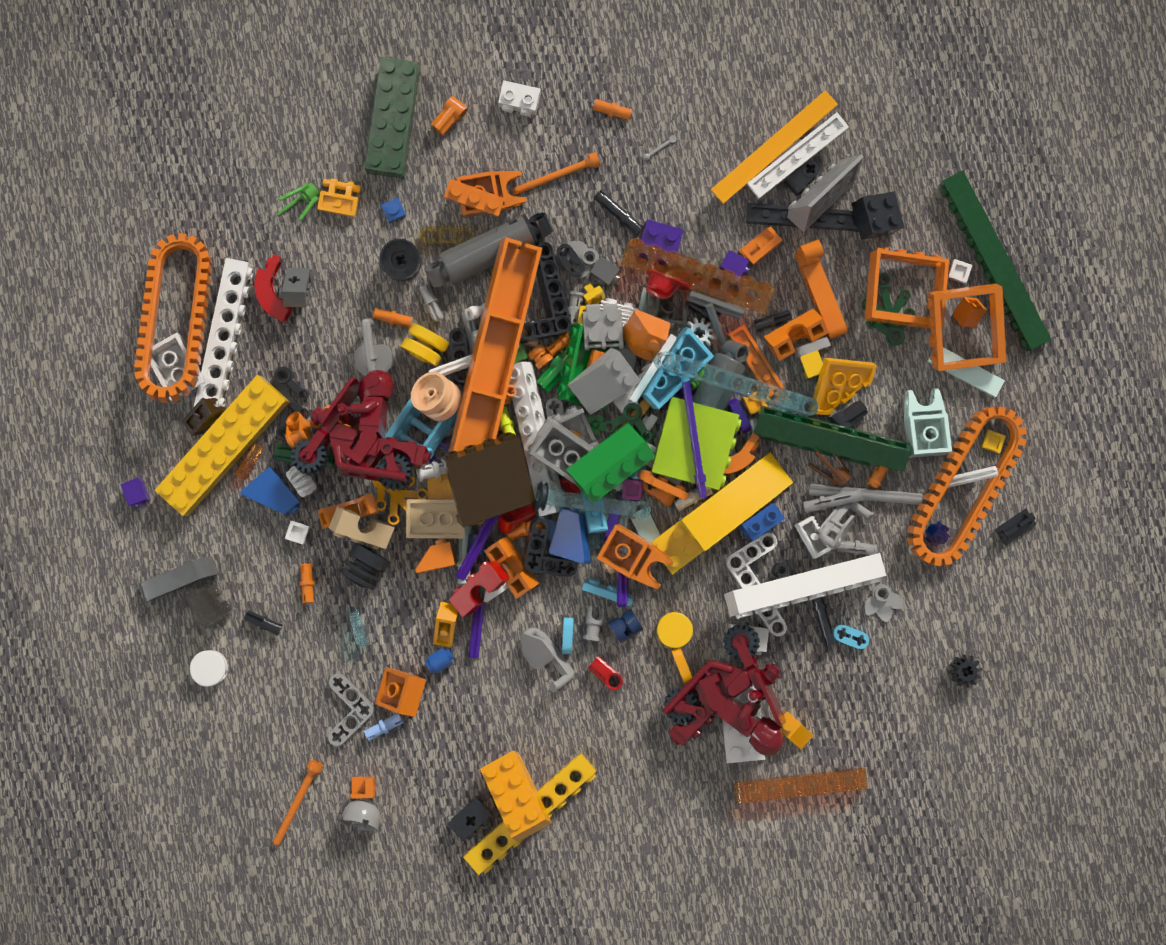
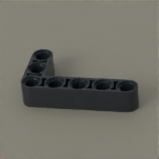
[519,242,572,343]

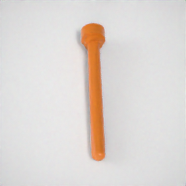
[513,152,601,194]
[273,759,324,846]

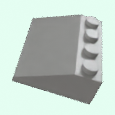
[787,154,864,232]

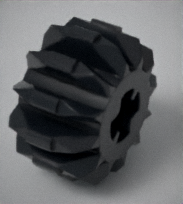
[949,654,982,688]

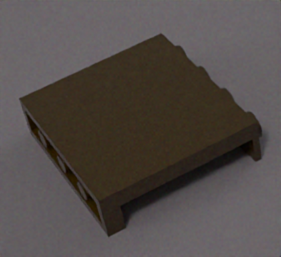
[440,432,535,527]

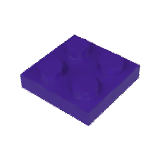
[637,219,684,267]

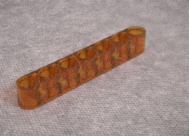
[733,768,868,803]

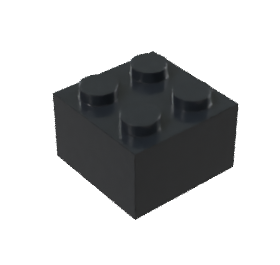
[851,191,905,240]

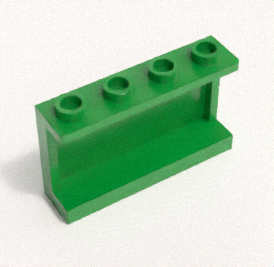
[557,324,619,409]

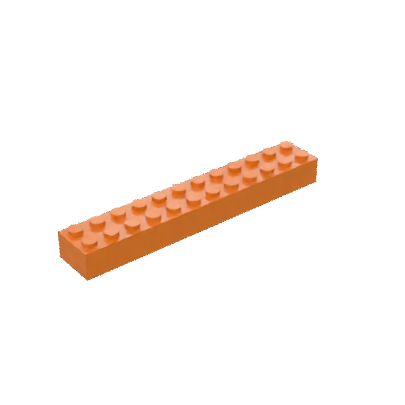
[448,237,542,452]

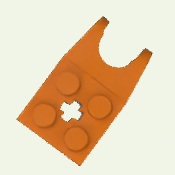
[455,171,527,218]
[597,524,674,589]

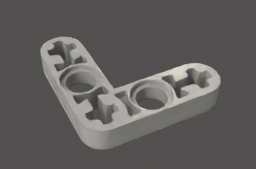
[328,673,374,746]

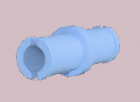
[364,713,404,742]

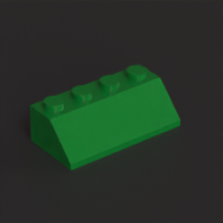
[566,423,656,504]

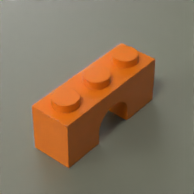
[764,308,829,361]
[484,536,539,599]

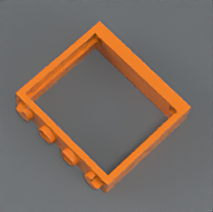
[865,247,949,329]
[926,284,1006,371]

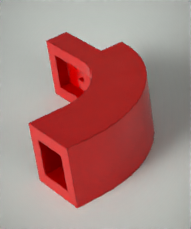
[254,254,294,324]

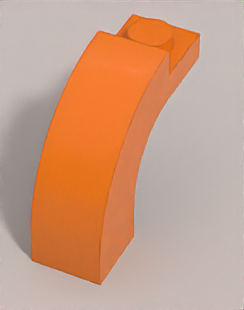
[724,432,760,475]
[318,493,378,529]

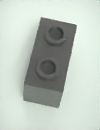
[279,268,312,307]

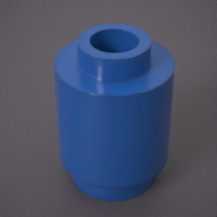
[424,647,454,674]

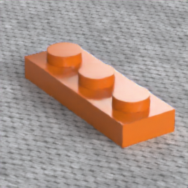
[444,179,505,217]

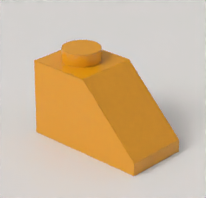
[433,602,459,648]
[775,710,814,750]

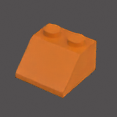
[622,309,670,362]
[416,539,457,573]
[375,667,426,717]

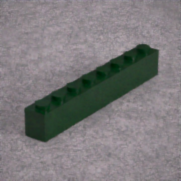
[754,405,911,471]

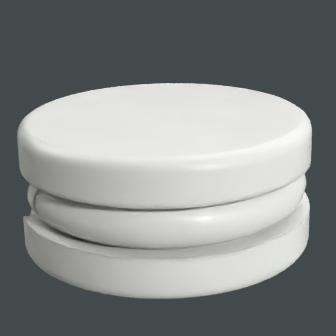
[190,650,228,687]

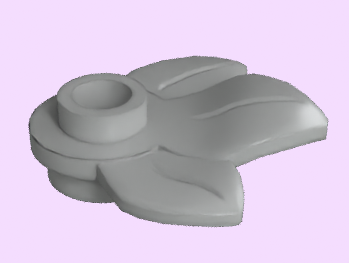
[561,241,599,278]
[864,584,903,622]

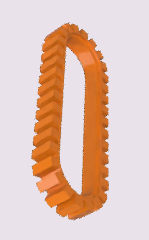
[134,233,212,403]
[907,406,1027,566]

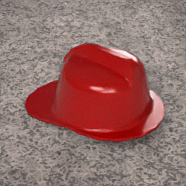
[646,270,690,299]

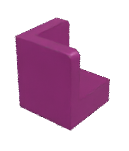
[621,479,643,501]

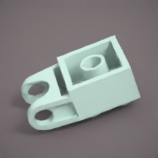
[904,388,952,458]

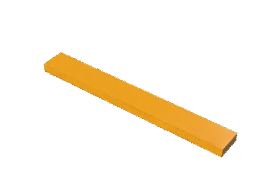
[710,90,838,205]

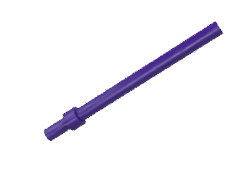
[682,381,707,498]

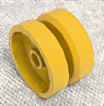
[400,323,450,367]

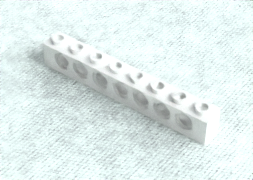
[194,258,253,407]
[509,362,566,516]

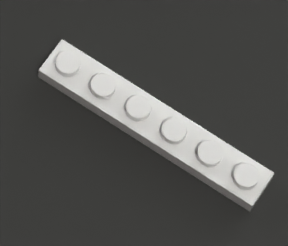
[747,113,849,199]

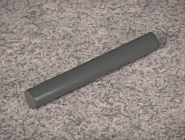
[705,303,727,350]

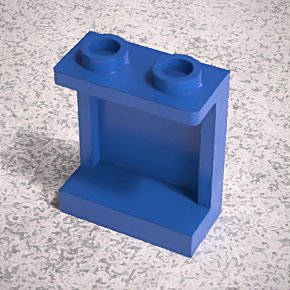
[738,503,785,542]

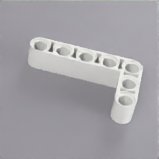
[726,533,787,636]

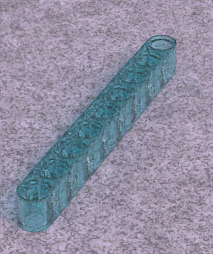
[653,351,819,416]

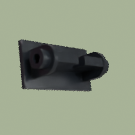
[994,508,1036,546]

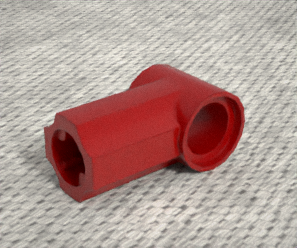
[497,504,536,533]
[588,656,623,690]

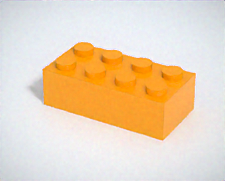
[480,750,552,842]

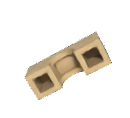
[329,506,394,550]

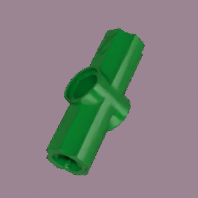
[536,351,566,393]

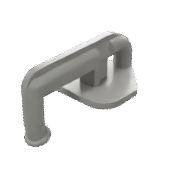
[354,318,393,376]
[819,502,874,549]
[521,628,574,692]

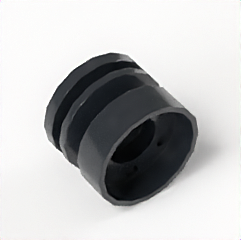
[380,239,422,281]
[339,543,390,590]

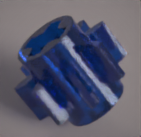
[925,521,950,547]

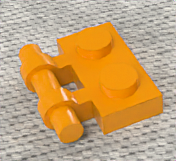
[317,179,362,217]

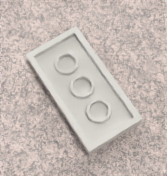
[722,686,765,763]

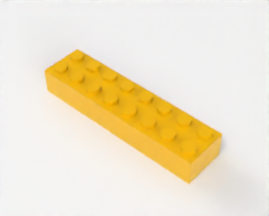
[154,375,290,516]

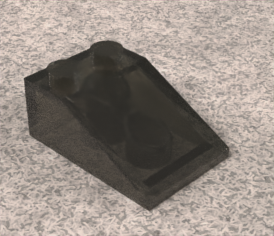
[645,275,687,337]

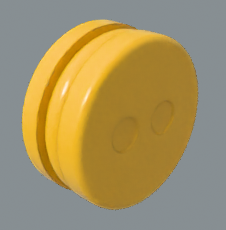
[657,612,693,648]

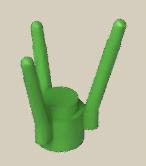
[277,183,320,221]

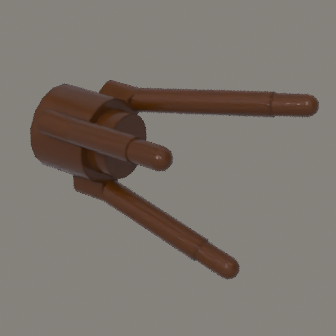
[808,451,851,487]

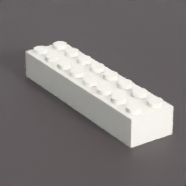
[724,553,886,619]

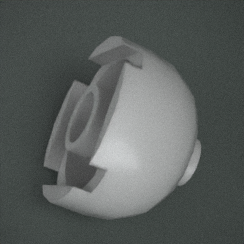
[340,798,380,832]

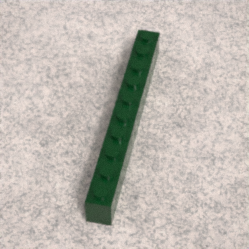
[939,170,1052,352]

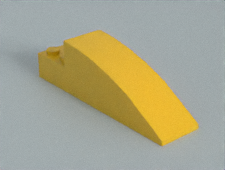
[651,452,793,575]

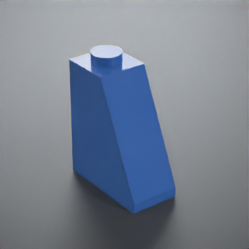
[240,467,302,515]
[548,506,591,564]

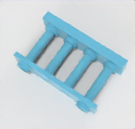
[385,394,462,459]

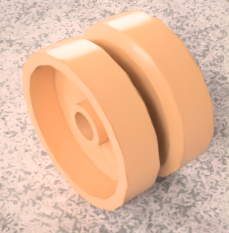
[411,372,461,421]

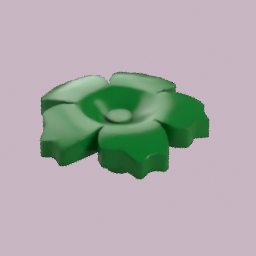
[587,414,605,437]

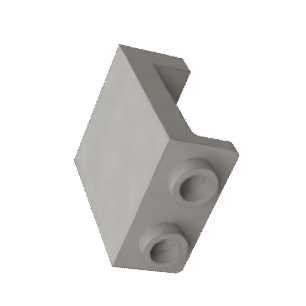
[550,405,599,448]

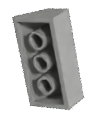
[529,417,594,485]

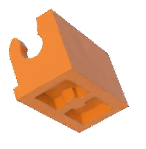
[738,227,783,267]

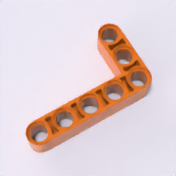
[795,239,848,340]

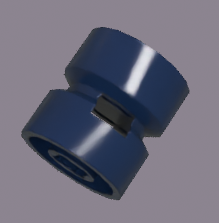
[608,609,644,644]

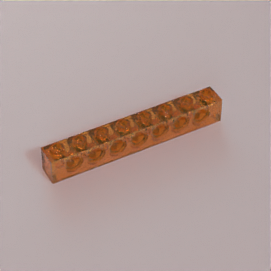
[620,238,775,315]

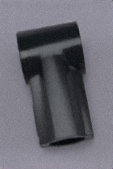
[827,400,868,428]

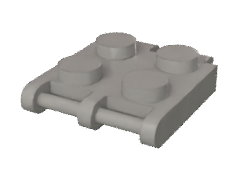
[583,303,623,350]

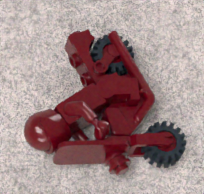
[290,370,431,491]
[662,625,786,756]

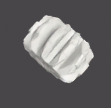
[686,318,715,347]
[286,466,316,497]

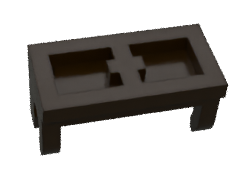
[182,398,226,436]

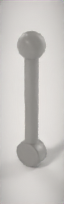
[643,135,677,161]

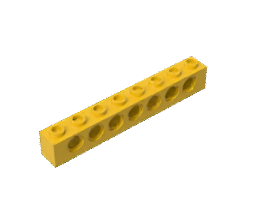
[463,753,596,875]

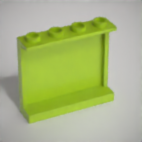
[651,397,741,490]

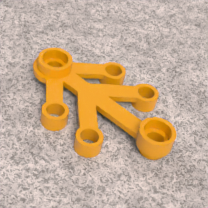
[372,476,428,526]

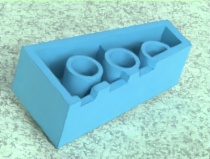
[641,327,714,409]

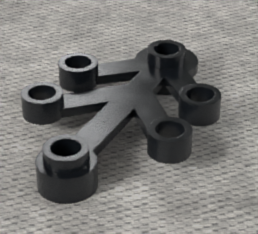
[271,367,310,441]

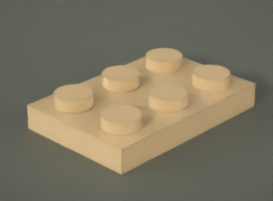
[406,499,465,539]

